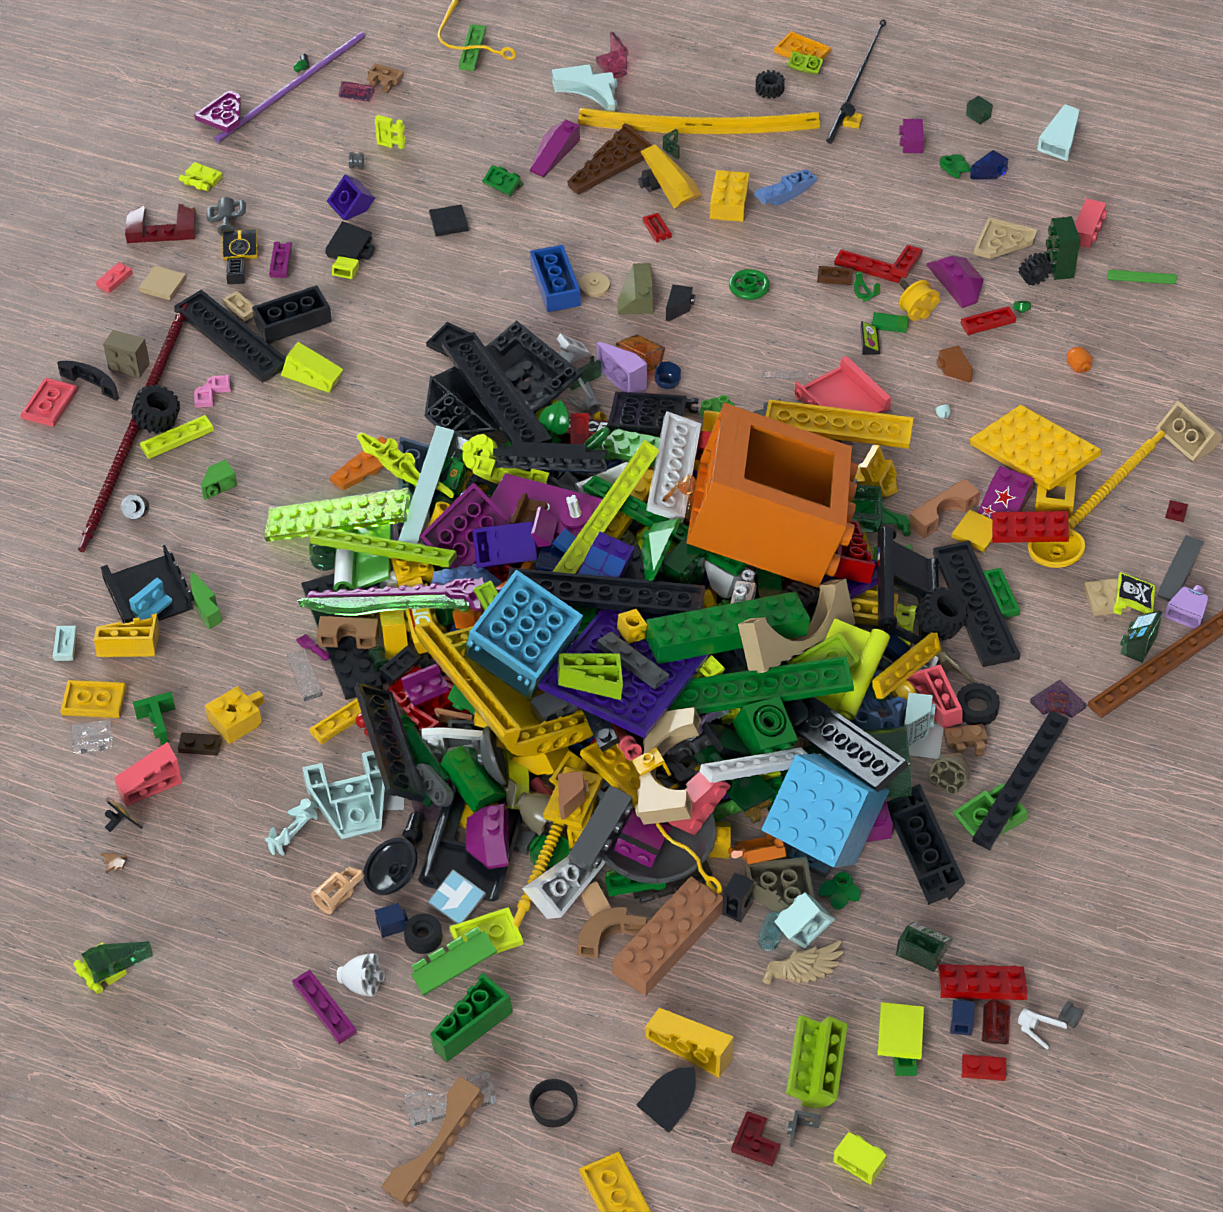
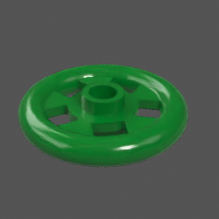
[729,269,770,300]
[583,427,610,449]

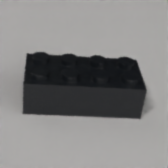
[252,285,332,343]

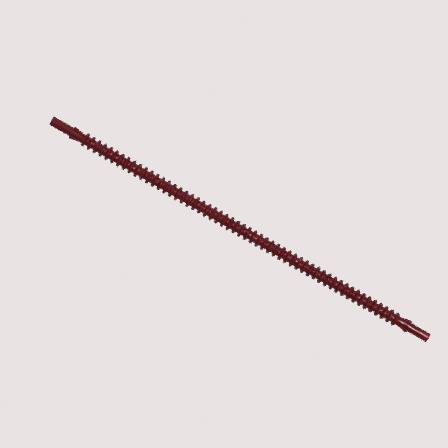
[78,303,188,552]

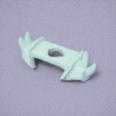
[264,798,318,856]

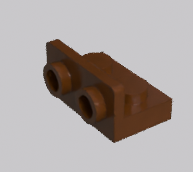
[510,493,548,524]

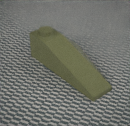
[617,263,653,314]

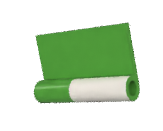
[334,516,392,592]

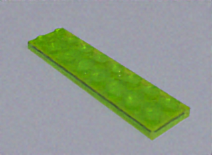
[264,488,411,542]

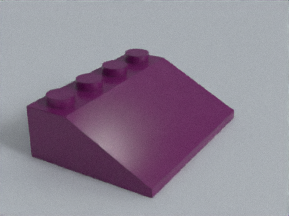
[419,483,510,569]

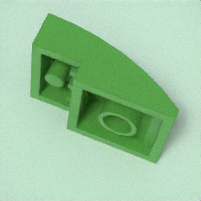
[953,783,1028,837]

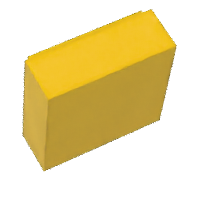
[843,113,863,129]

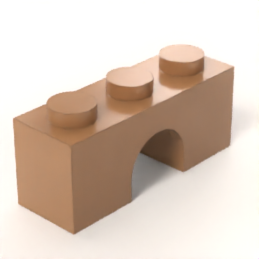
[317,616,379,649]

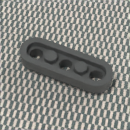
[416,764,453,807]

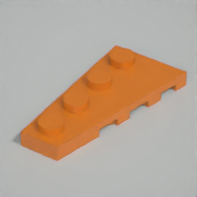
[330,436,387,490]

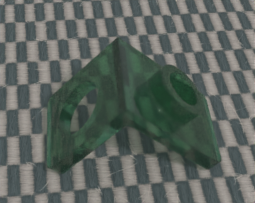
[663,129,680,159]

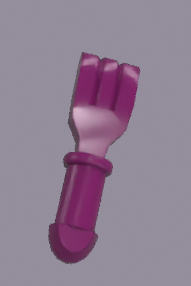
[296,634,330,661]

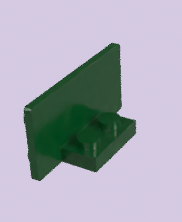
[406,726,449,807]
[694,745,775,812]

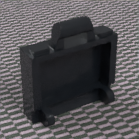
[325,221,375,261]

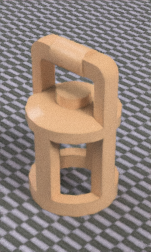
[311,867,365,914]

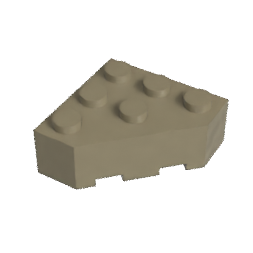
[744,857,815,915]

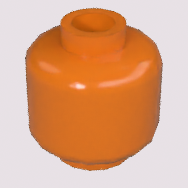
[1066,347,1093,373]

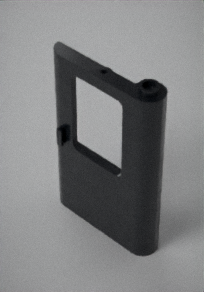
[418,781,522,902]

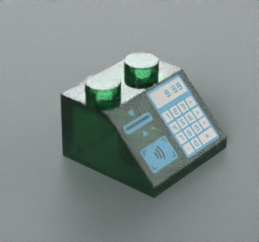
[1120,610,1163,663]

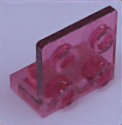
[596,32,629,78]

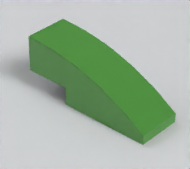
[190,572,222,629]

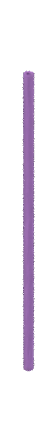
[214,32,365,143]

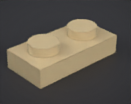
[223,291,254,322]

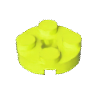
[462,434,497,470]

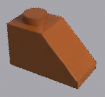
[936,345,973,383]

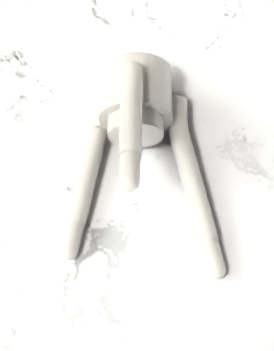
[1017,1008,1068,1049]

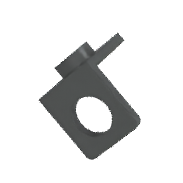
[787,1110,820,1147]

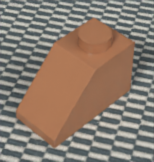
[558,772,589,819]

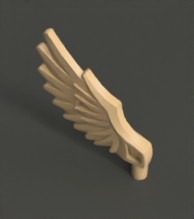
[762,940,843,984]

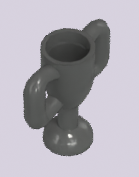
[207,197,246,236]

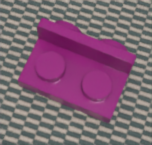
[401,664,449,706]

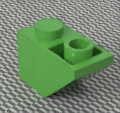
[201,460,238,500]

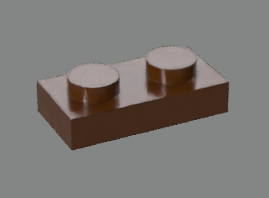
[817,266,853,285]

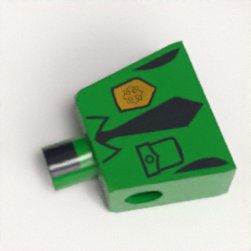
[438,450,467,497]

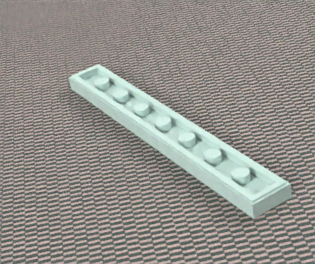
[398,425,454,544]

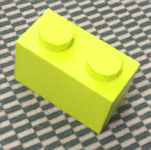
[833,1132,887,1185]

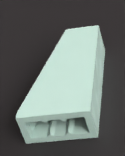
[1037,104,1080,161]

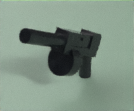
[662,750,700,788]

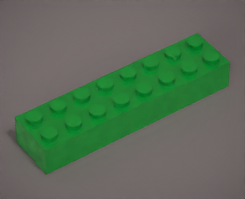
[646,591,810,664]

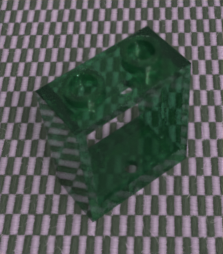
[852,484,882,533]

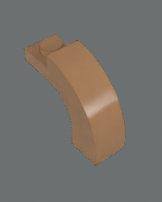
[577,907,647,958]

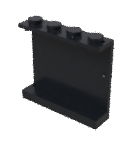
[100,545,194,624]

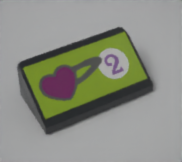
[860,321,880,355]

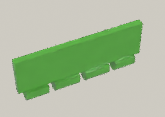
[411,926,497,996]

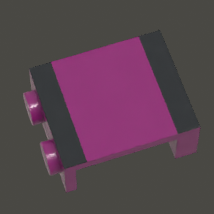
[614,808,672,868]

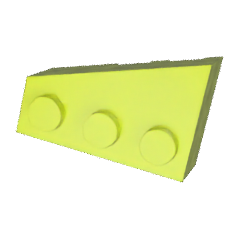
[281,342,343,393]

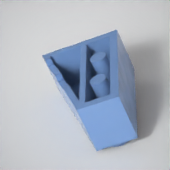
[431,563,502,600]

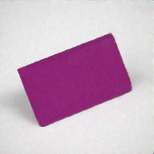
[531,507,558,547]

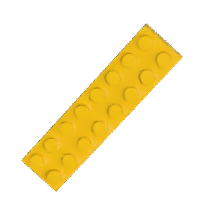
[765,399,914,449]

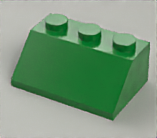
[441,745,507,813]

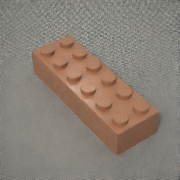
[612,876,723,996]

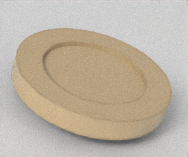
[579,272,610,297]

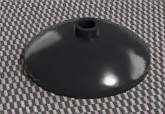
[363,838,418,896]

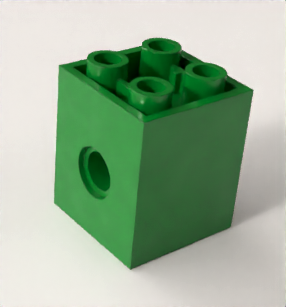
[733,696,798,756]

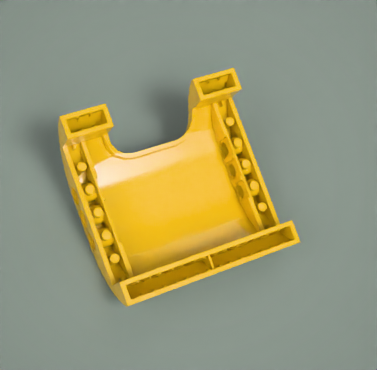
[415,621,593,757]

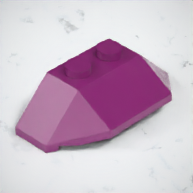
[927,256,984,308]
[466,803,510,869]

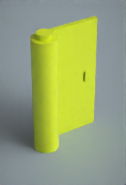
[816,618,890,721]

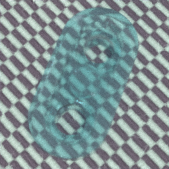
[758,912,783,951]

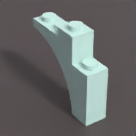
[552,64,618,112]

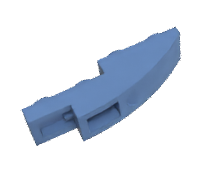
[754,169,817,206]

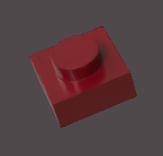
[1165,500,1188,522]

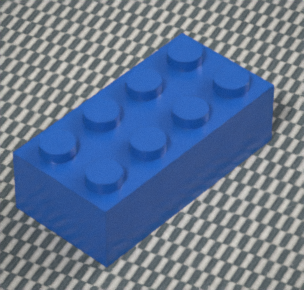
[530,245,581,312]

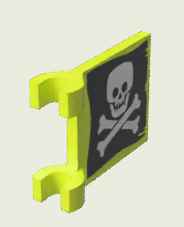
[1113,572,1155,626]

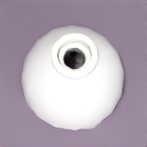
[337,953,385,997]

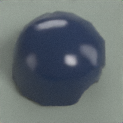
[654,361,681,389]

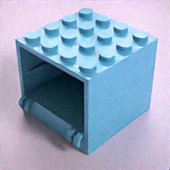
[464,570,583,700]
[761,754,889,868]

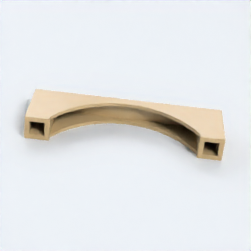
[738,579,856,673]

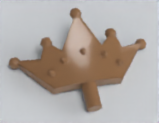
[100,853,127,873]

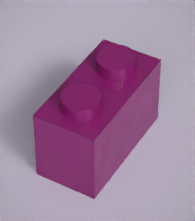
[899,119,924,153]

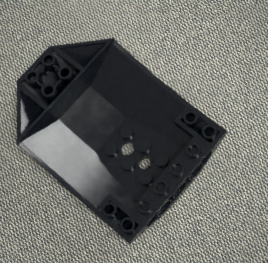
[424,320,583,435]

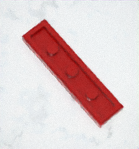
[834,249,902,283]

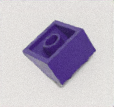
[327,174,375,221]

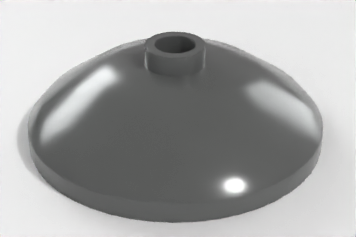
[477,726,508,785]

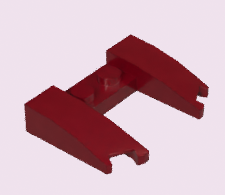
[125,204,196,243]

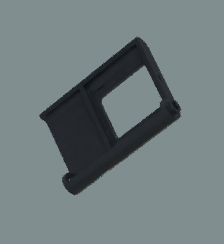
[877,527,940,645]

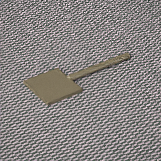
[499,778,517,808]

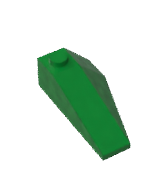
[641,518,681,581]

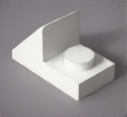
[556,333,591,363]

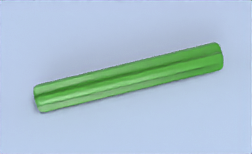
[1107,270,1177,284]

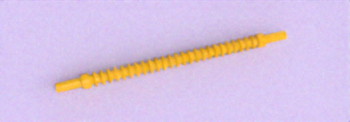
[1068,430,1165,530]
[511,758,588,929]

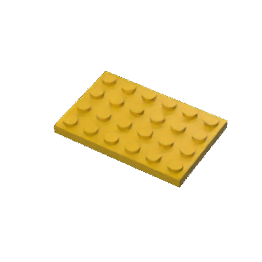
[969,405,1101,490]

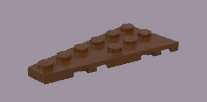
[567,123,652,195]

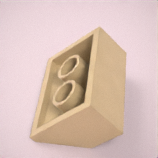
[1155,400,1223,462]

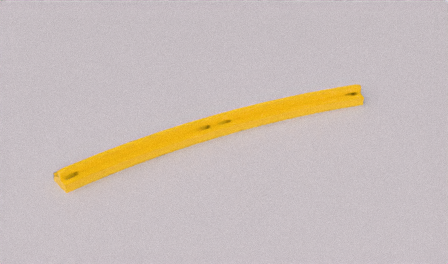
[578,108,820,134]

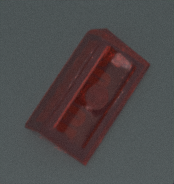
[982,999,1010,1045]

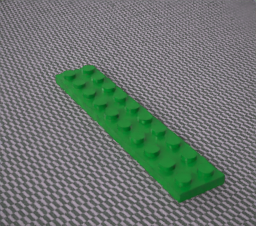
[667,656,854,714]

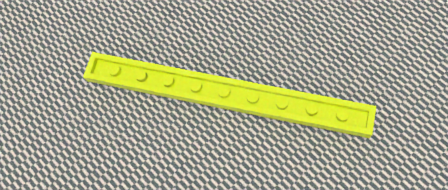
[552,440,660,574]

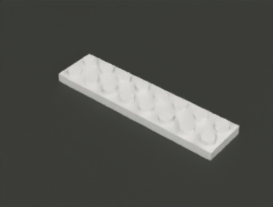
[646,412,701,523]

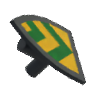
[105,797,143,832]

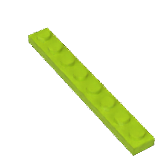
[310,527,457,567]

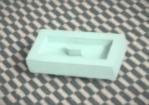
[53,626,77,661]

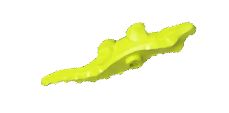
[357,432,454,498]

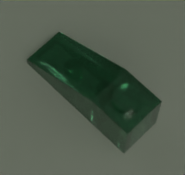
[81,941,153,984]

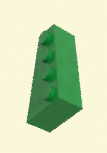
[430,972,513,1062]

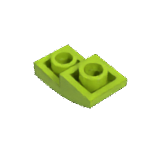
[787,51,823,75]

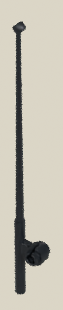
[826,20,886,144]

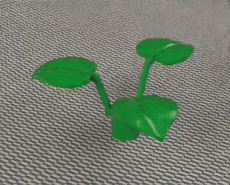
[504,401,573,474]

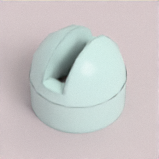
[935,404,951,419]

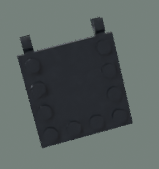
[608,391,699,436]

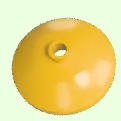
[1028,528,1085,568]

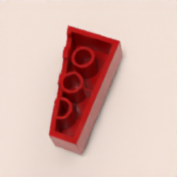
[834,520,875,584]

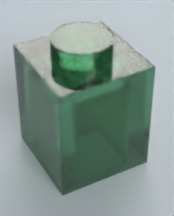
[966,96,993,125]

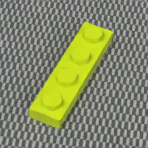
[140,415,214,459]

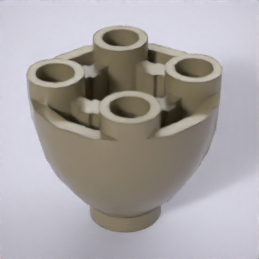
[929,753,970,795]
[515,791,551,835]

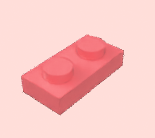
[96,262,133,293]

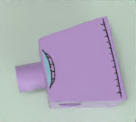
[1165,585,1208,629]

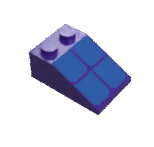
[578,532,635,578]

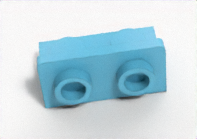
[129,578,173,620]

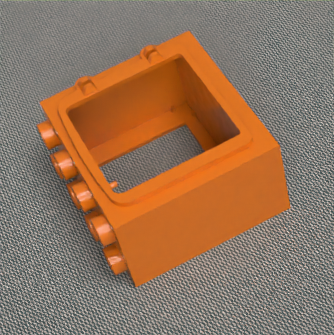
[686,403,858,588]

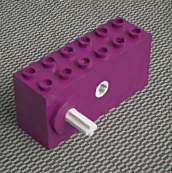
[490,473,603,556]

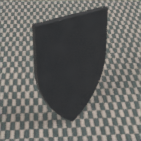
[636,1067,696,1133]

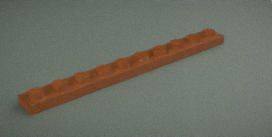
[1088,610,1223,718]

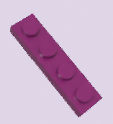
[292,970,357,1044]

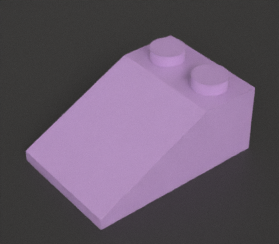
[597,342,647,393]

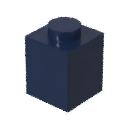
[374,903,408,938]
[950,1000,975,1036]

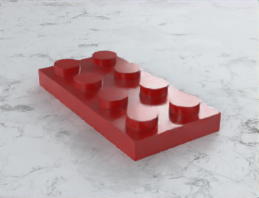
[992,511,1069,543]
[938,964,1028,1000]

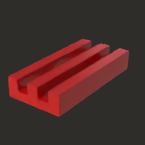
[643,213,672,243]

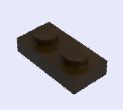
[178,732,222,756]

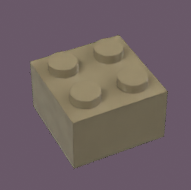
[103,330,150,378]

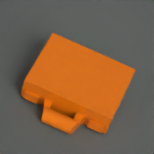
[728,833,786,864]

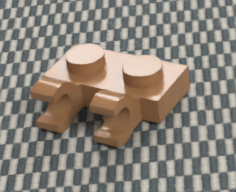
[367,63,404,93]
[944,724,988,756]

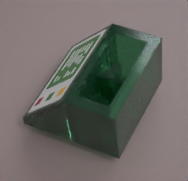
[896,921,953,972]

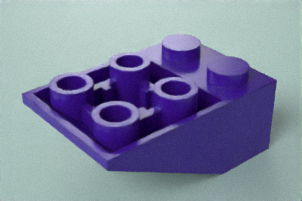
[472,522,538,568]

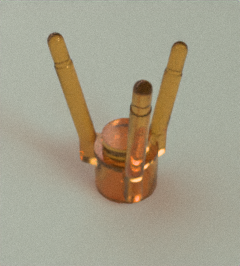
[662,475,697,521]

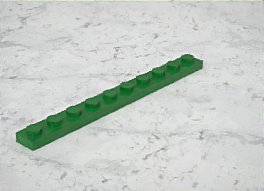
[583,475,748,576]

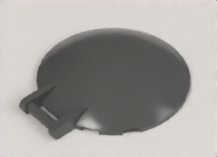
[597,774,716,884]

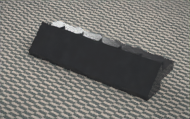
[493,442,611,472]
[887,784,965,905]

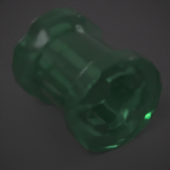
[368,646,389,672]

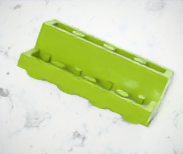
[786,1015,848,1108]

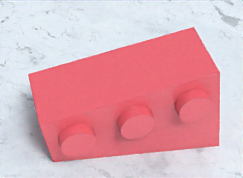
[906,664,962,729]
[114,742,182,807]
[669,771,730,835]

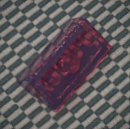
[338,81,375,102]

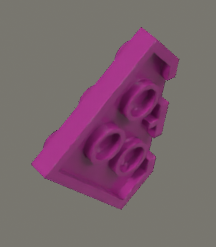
[194,90,241,133]

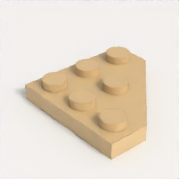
[973,217,1038,259]

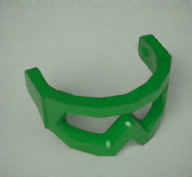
[854,272,880,302]

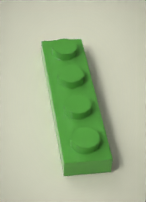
[459,24,486,71]

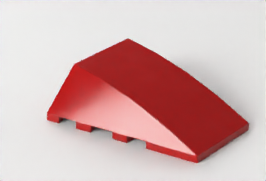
[387,667,472,731]

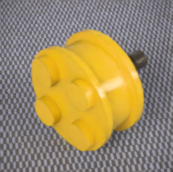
[898,280,941,321]

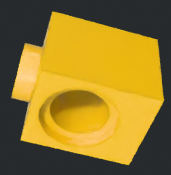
[617,609,647,644]

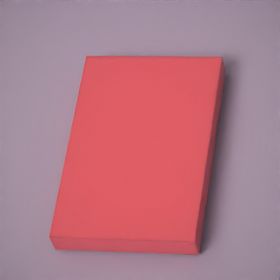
[21,378,78,427]

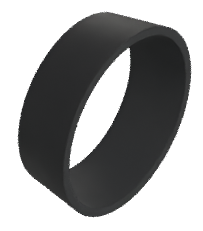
[529,1079,578,1127]

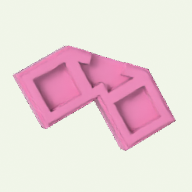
[194,375,231,408]

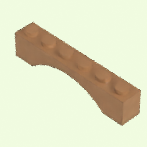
[381,1076,485,1207]

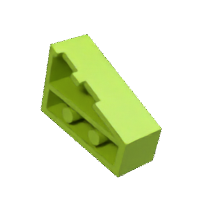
[557,653,623,700]

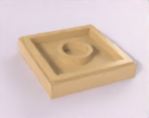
[139,266,186,301]

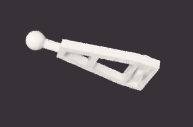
[422,728,504,759]

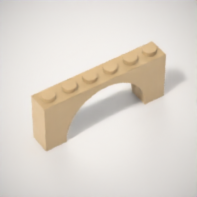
[635,707,701,825]

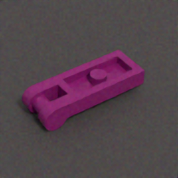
[269,242,292,278]

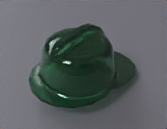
[309,543,336,571]

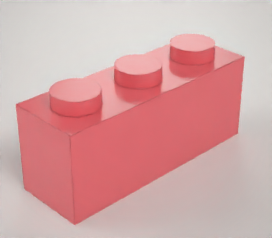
[1075,198,1108,248]

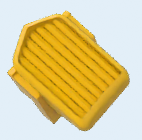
[855,445,898,497]

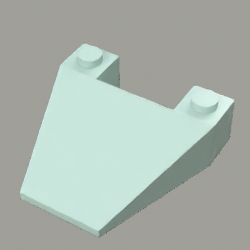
[302,751,385,840]

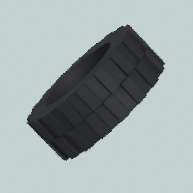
[956,683,1000,726]

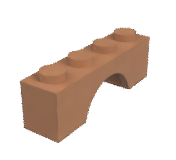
[909,479,980,539]

